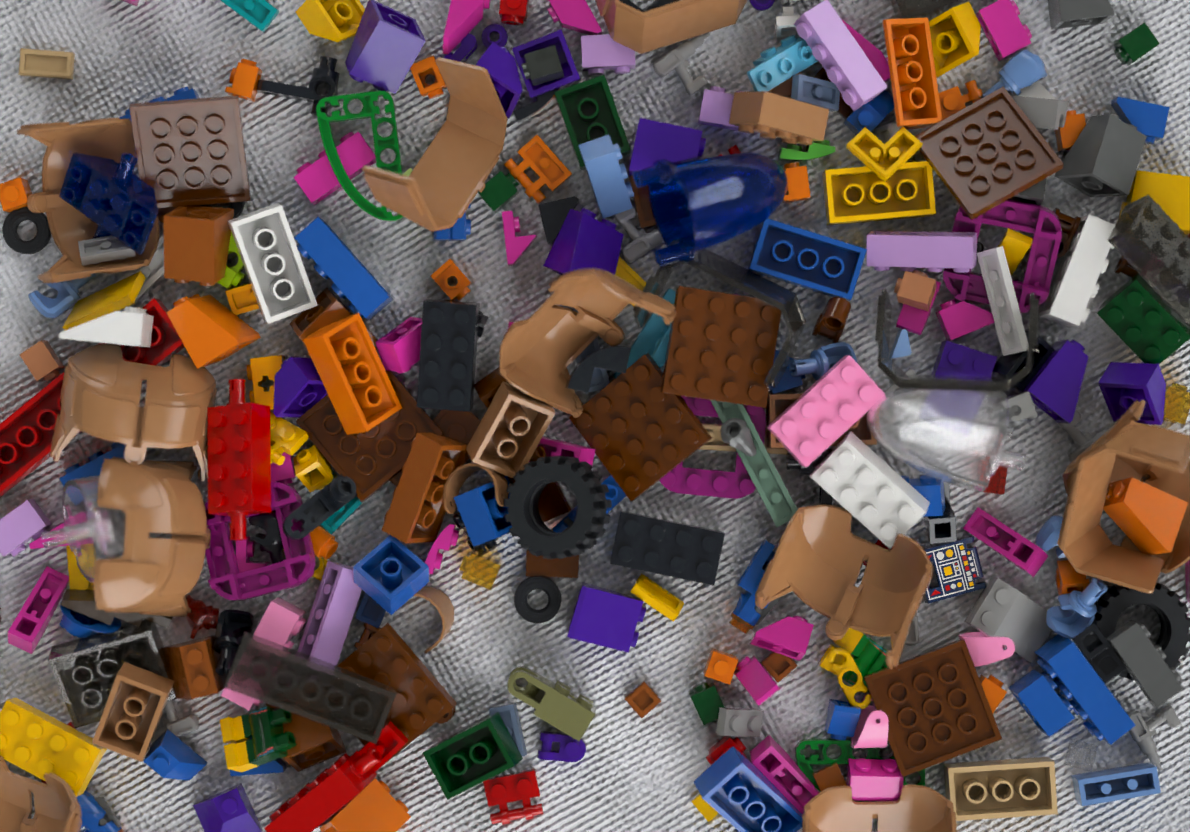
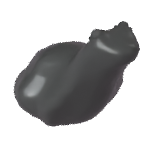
[720,418,757,457]

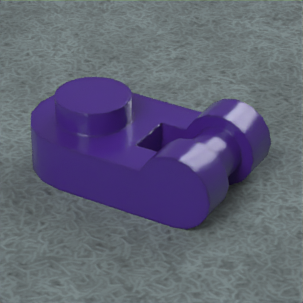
[444,33,478,63]
[537,731,586,762]

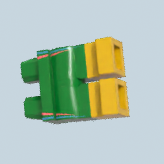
[818,628,888,692]

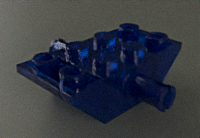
[59,153,158,255]

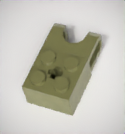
[507,666,596,741]

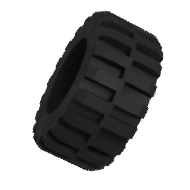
[504,456,612,559]
[1091,582,1190,681]

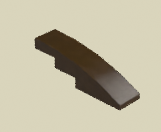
[61,589,173,628]

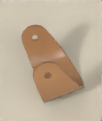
[443,463,508,514]
[414,586,454,654]

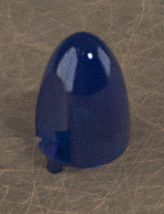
[633,152,788,266]

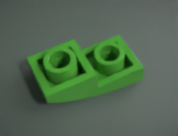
[778,140,836,161]

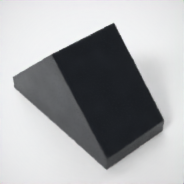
[538,196,579,246]

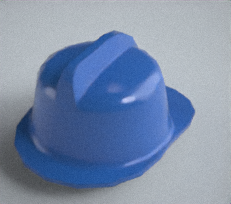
[60,601,121,638]

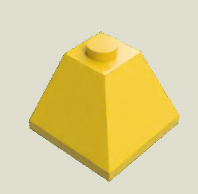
[296,0,365,42]
[929,2,981,77]

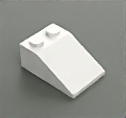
[59,307,153,348]

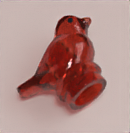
[185,594,219,639]

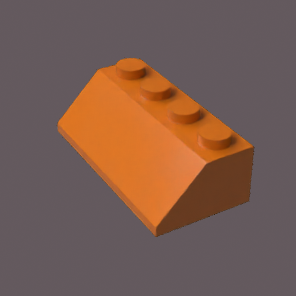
[883,17,942,129]
[303,313,402,435]

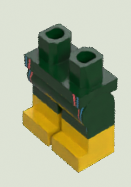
[220,706,296,773]

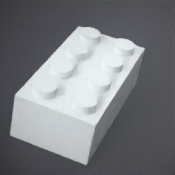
[228,203,318,324]
[1039,214,1119,328]
[811,431,930,549]

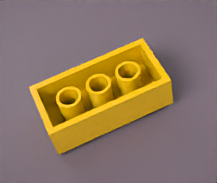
[822,161,936,225]
[0,697,107,797]

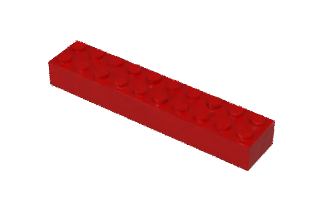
[0,298,185,498]

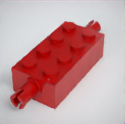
[207,379,271,541]
[265,747,382,832]

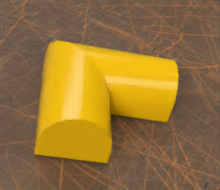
[846,127,923,182]

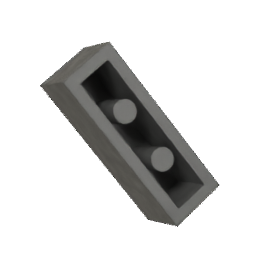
[1106,620,1184,707]

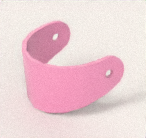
[958,631,1015,667]
[851,693,889,748]

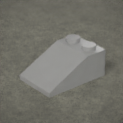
[964,577,1052,663]

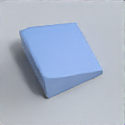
[889,329,912,359]

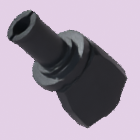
[248,510,286,564]
[213,609,254,676]

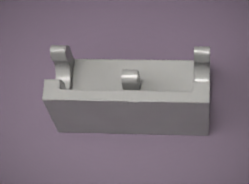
[1011,95,1069,130]
[990,392,1038,422]

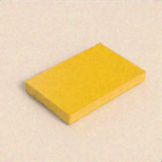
[63,271,146,331]

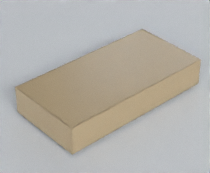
[19,48,75,80]

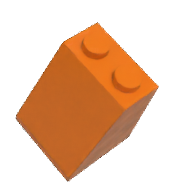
[166,293,261,369]
[1103,477,1188,556]
[319,778,411,832]

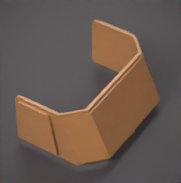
[595,0,747,54]
[362,57,508,232]
[1057,424,1190,594]

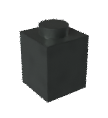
[521,45,564,86]

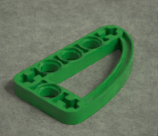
[316,91,404,222]
[795,739,925,802]

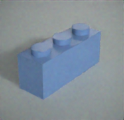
[578,135,634,219]
[1071,762,1161,806]

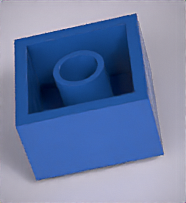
[453,476,512,547]
[353,535,429,615]
[1008,669,1075,737]

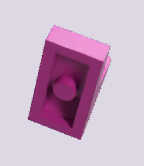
[502,211,537,266]
[235,535,270,573]

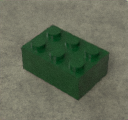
[554,74,631,170]
[1097,271,1190,364]
[423,712,523,800]

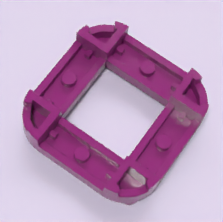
[943,199,1062,313]
[659,395,766,499]
[205,481,315,601]

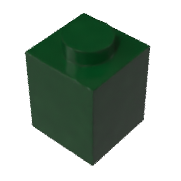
[1113,22,1160,66]
[478,171,519,213]
[689,681,725,725]

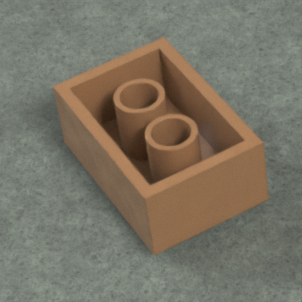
[729,91,829,145]
[466,381,555,478]
[92,662,174,762]

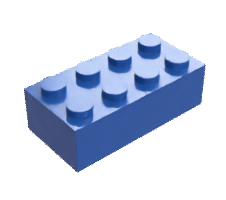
[294,217,394,320]
[748,218,867,301]
[1035,634,1136,745]
[693,746,802,832]

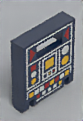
[923,536,987,604]

